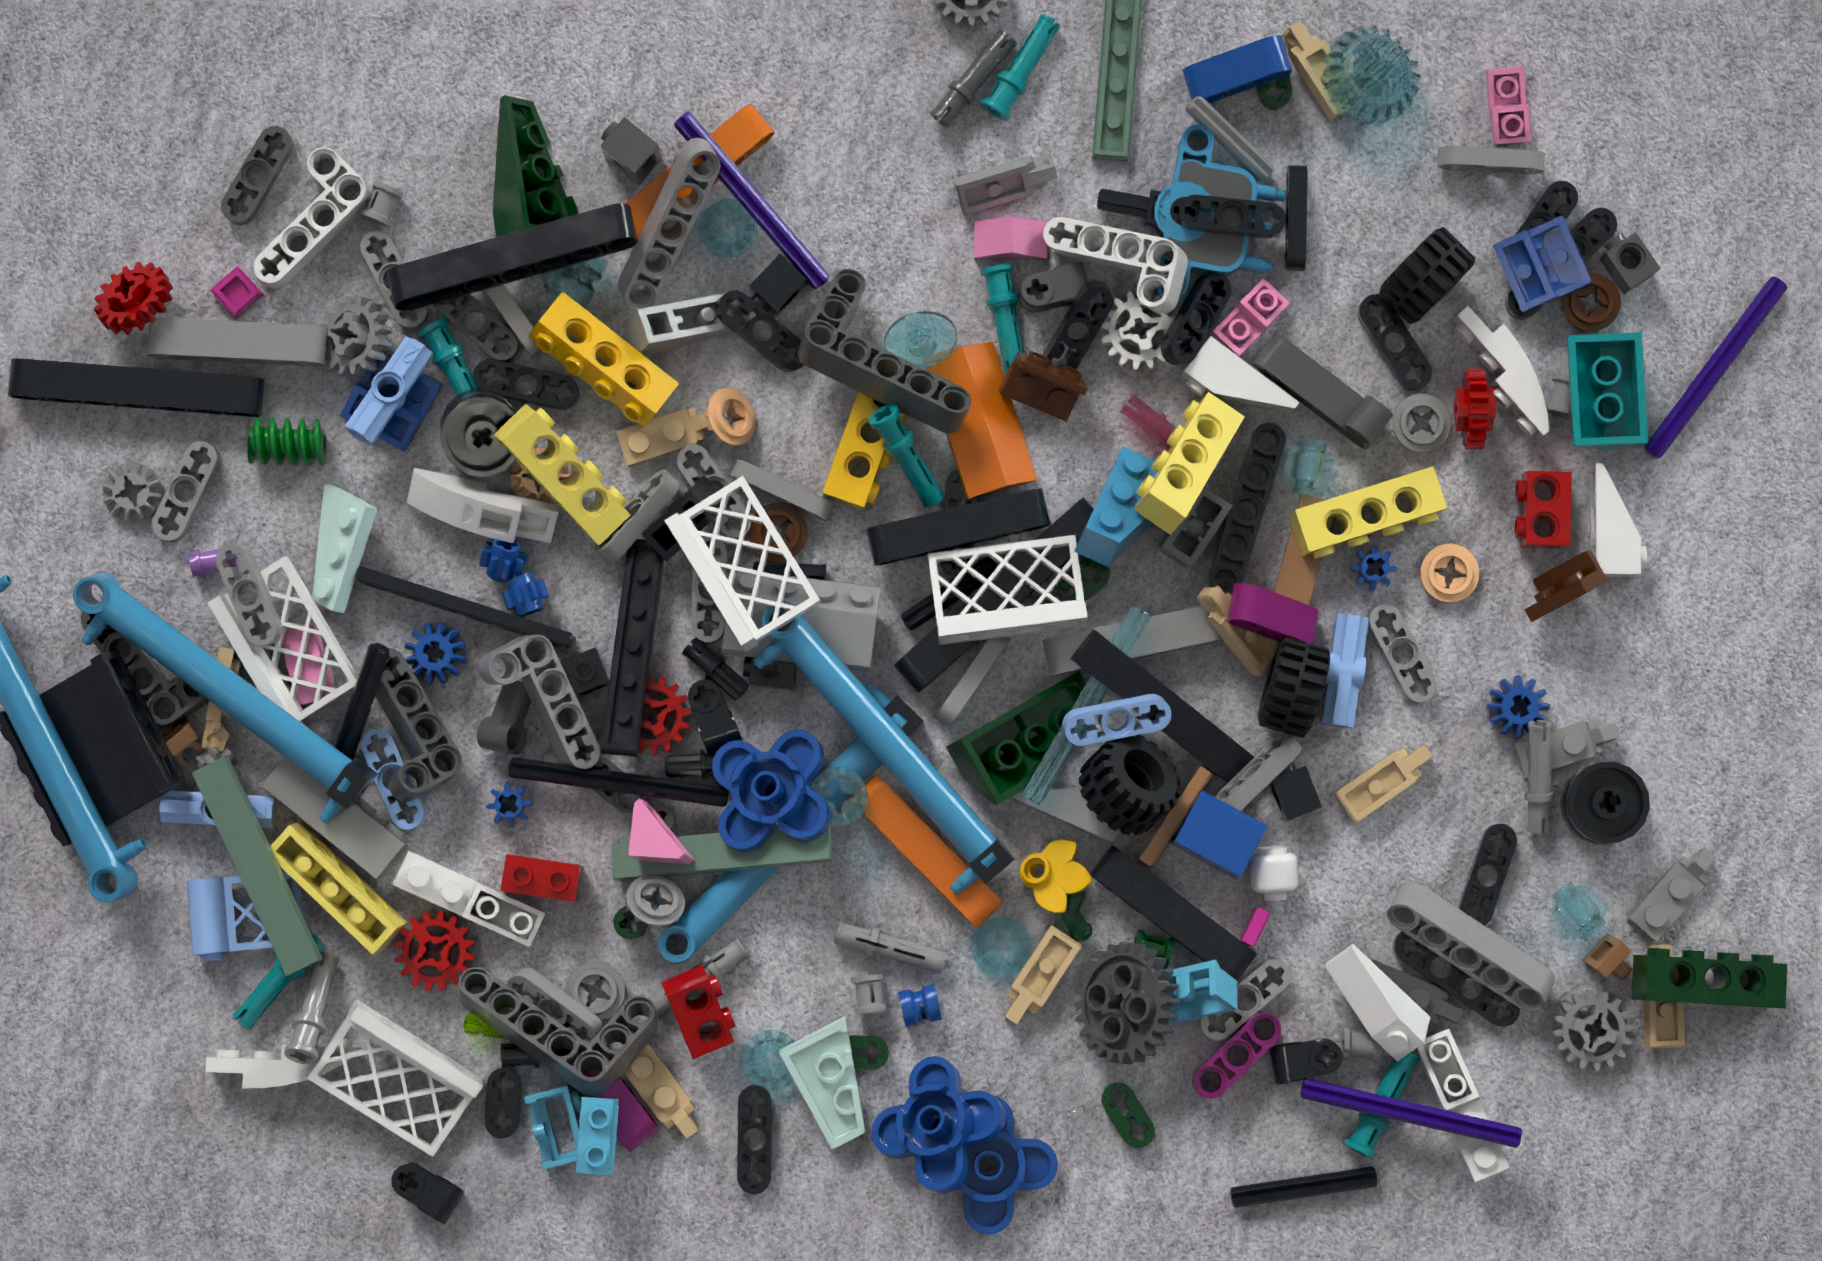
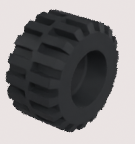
[1379,227,1476,324]
[1258,636,1331,738]
[1079,735,1181,835]

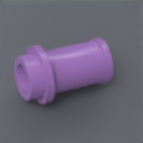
[188,549,237,579]

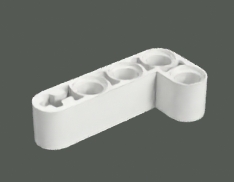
[253,147,370,289]
[1043,217,1188,314]

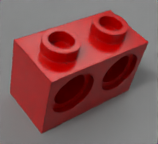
[1514,471,1572,549]
[500,854,583,903]
[661,965,736,1059]

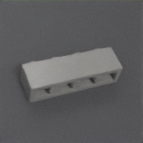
[261,757,408,880]

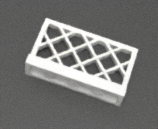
[664,476,821,652]
[928,535,1088,645]
[208,556,358,723]
[307,999,483,1157]

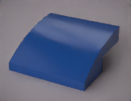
[1493,215,1593,313]
[340,350,443,452]

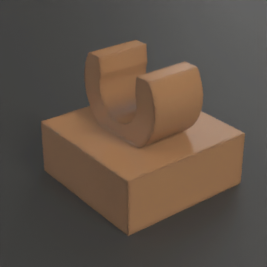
[163,718,204,767]
[1582,933,1633,981]

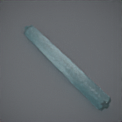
[1023,606,1150,805]

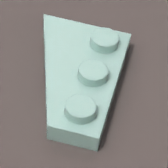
[312,484,377,613]
[779,1016,865,1150]

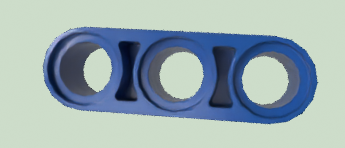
[1182,35,1292,104]

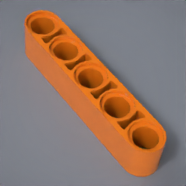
[625,104,775,239]
[849,773,1003,929]

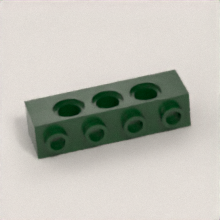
[1631,948,1787,1009]

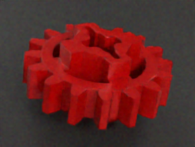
[94,262,173,335]
[1453,369,1496,449]
[639,675,692,756]
[394,911,476,991]

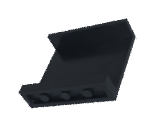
[0,650,186,847]

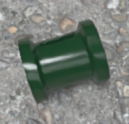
[613,906,648,939]
[1133,929,1175,969]

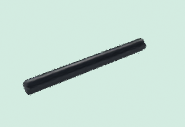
[508,757,729,807]

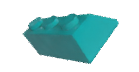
[1567,332,1648,450]

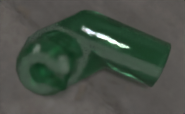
[1059,890,1093,941]

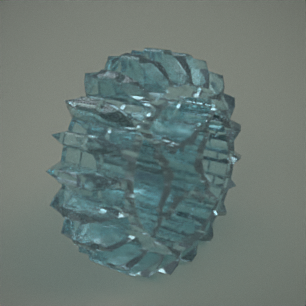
[1322,26,1421,125]

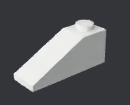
[1182,336,1300,413]
[1590,463,1647,577]
[1325,944,1430,1062]

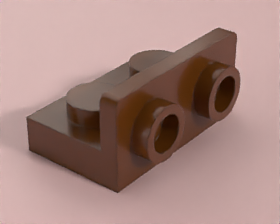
[999,351,1088,422]
[1524,550,1608,622]

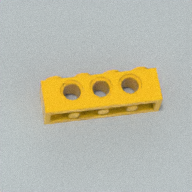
[528,291,679,428]
[822,392,906,511]

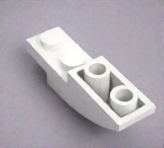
[1452,306,1549,440]
[407,468,559,543]
[392,850,545,947]
[1416,1029,1510,1185]
[205,1039,361,1089]

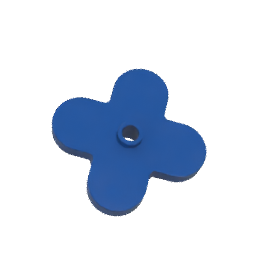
[712,730,831,852]
[871,1056,1006,1194]
[956,1095,1058,1234]

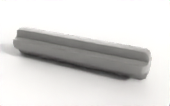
[1186,96,1274,181]

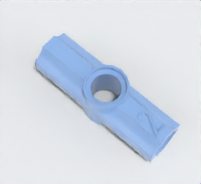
[345,336,433,446]
[1321,613,1369,728]
[160,790,277,829]

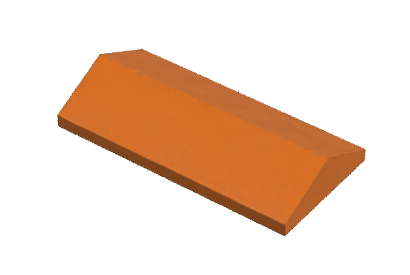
[923,342,1037,500]

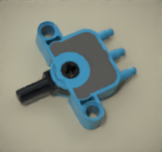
[1097,124,1287,302]

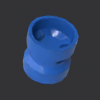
[898,984,942,1027]

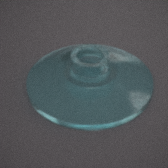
[884,311,957,368]

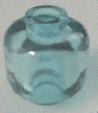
[1283,439,1334,495]
[1551,882,1607,940]

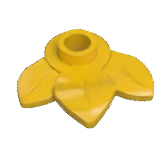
[1019,839,1092,913]

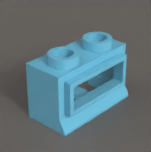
[1168,960,1238,1025]
[524,1084,581,1170]
[575,1096,619,1175]

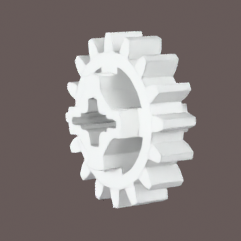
[1100,291,1175,372]

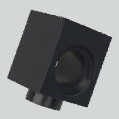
[749,254,807,316]
[561,647,609,698]
[743,656,797,691]
[1269,763,1322,822]

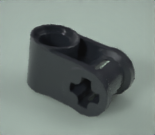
[688,679,742,754]
[1269,1039,1343,1085]
[391,1162,465,1224]

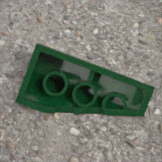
[492,95,578,237]
[946,671,1097,805]

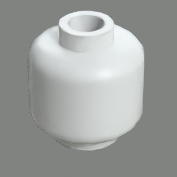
[1249,846,1299,901]

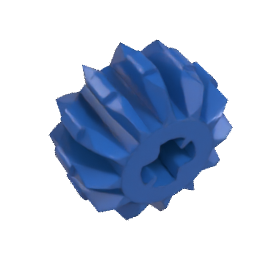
[404,622,467,684]
[1486,675,1550,739]

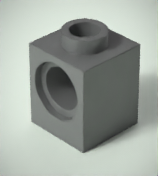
[1599,232,1661,294]

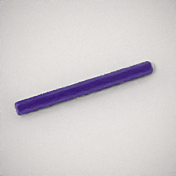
[674,112,829,289]
[1644,276,1787,459]
[1300,1079,1522,1148]

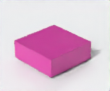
[210,266,264,319]
[1239,907,1270,947]

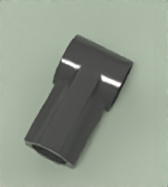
[477,680,531,755]

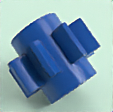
[479,539,528,582]
[1349,545,1397,592]
[502,573,549,617]
[486,781,534,828]

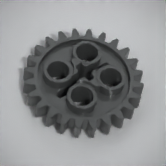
[1074,942,1180,1065]

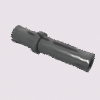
[930,29,1017,128]

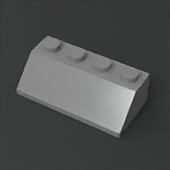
[722,572,881,672]

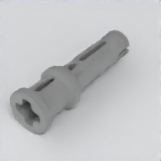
[284,952,339,1064]

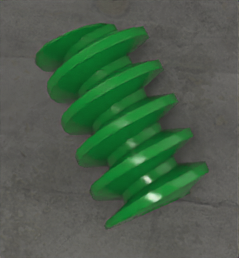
[247,417,327,466]

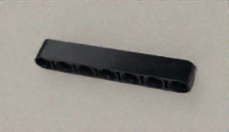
[387,203,638,311]
[8,358,265,417]
[894,497,1094,693]

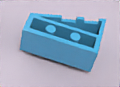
[1074,446,1156,567]

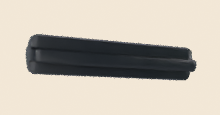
[901,557,997,631]

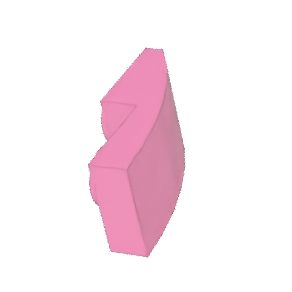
[1485,66,1531,145]
[1209,278,1290,357]
[282,622,334,708]

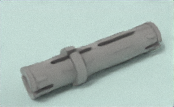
[1524,720,1554,834]
[834,920,947,974]
[649,937,751,1019]

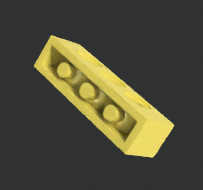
[1134,392,1245,535]
[493,404,631,545]
[1288,466,1447,560]
[270,821,408,955]

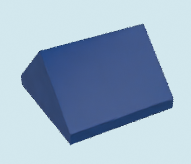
[1171,790,1267,880]

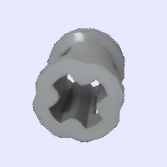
[359,181,404,228]
[1546,374,1571,419]
[851,973,888,1015]
[1341,1027,1382,1062]

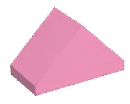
[974,216,1048,260]
[628,798,695,865]

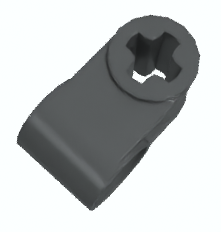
[1018,262,1092,313]

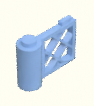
[186,872,303,962]

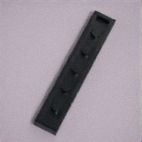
[600,539,665,757]
[355,566,574,649]
[1070,629,1255,784]

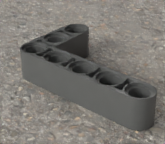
[797,269,972,433]
[458,967,657,1097]

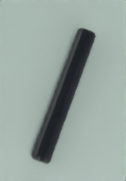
[335,642,390,761]
[1230,1167,1378,1208]

